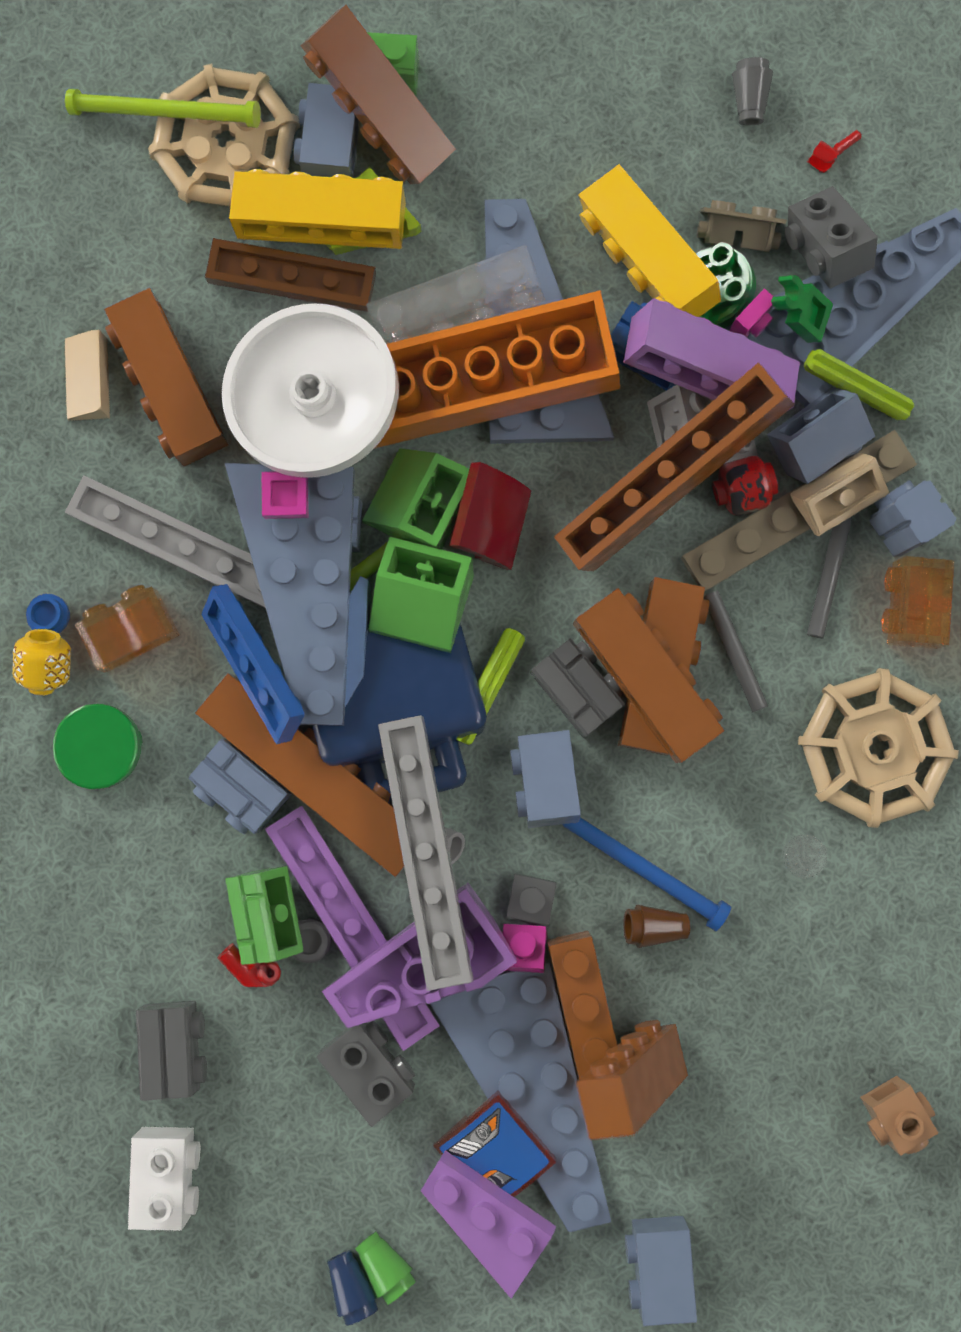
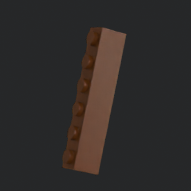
[554,362,795,572]
[195,673,404,877]

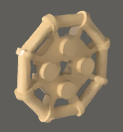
[148,64,300,207]
[798,668,959,828]

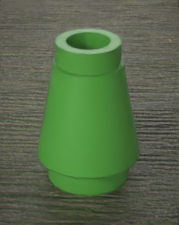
[355,1231,416,1305]

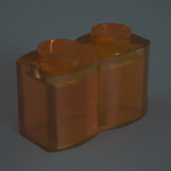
[75,585,180,673]

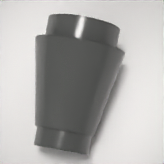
[732,57,773,125]

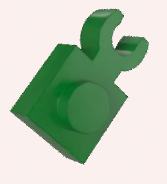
[771,275,833,343]

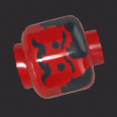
[712,456,778,516]

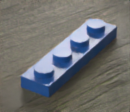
[201,584,305,744]

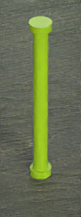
[65,89,261,128]

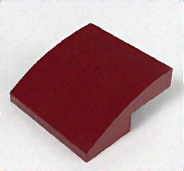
[450,462,532,570]

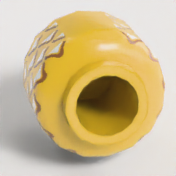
[13,629,71,695]

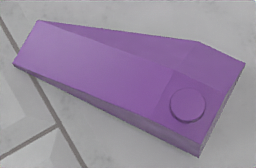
[322,882,517,1028]

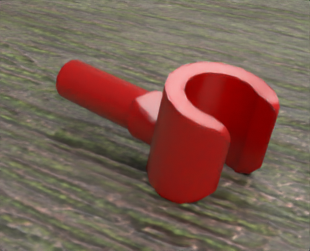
[807,130,862,173]

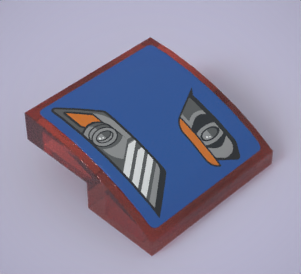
[433,1090,556,1197]

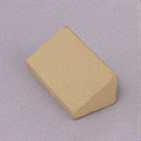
[65,330,110,421]
[791,453,889,536]

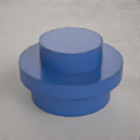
[26,594,70,633]

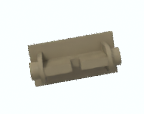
[696,200,787,253]

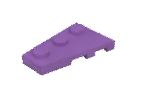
[421,1150,556,1298]

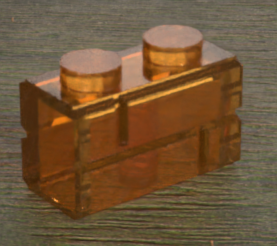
[882,556,954,649]

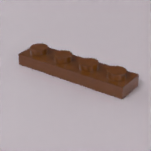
[205,238,376,312]

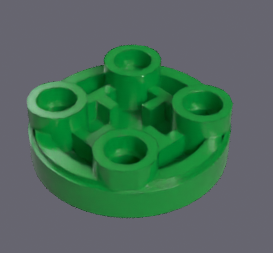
[696,243,756,328]
[53,704,143,789]

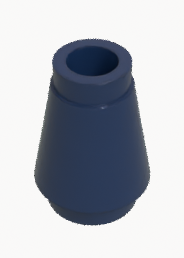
[327,1250,378,1326]

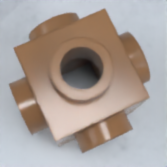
[860,1076,938,1156]

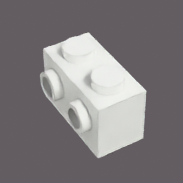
[128,1127,200,1231]

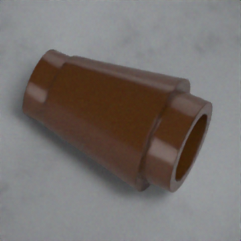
[623,905,690,948]

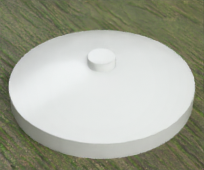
[222,304,399,478]

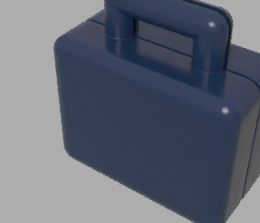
[313,623,487,804]

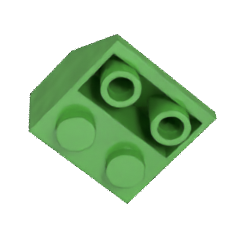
[362,448,469,550]
[369,537,474,653]

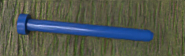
[562,817,732,932]

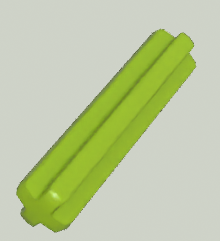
[804,349,914,420]
[456,628,525,745]

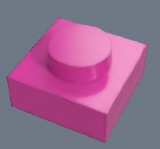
[729,288,774,338]
[262,472,309,519]
[503,924,547,973]

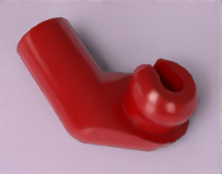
[217,943,281,987]

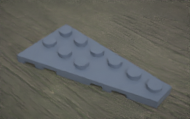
[485,199,614,444]
[725,208,961,407]
[225,463,355,726]
[430,961,611,1232]

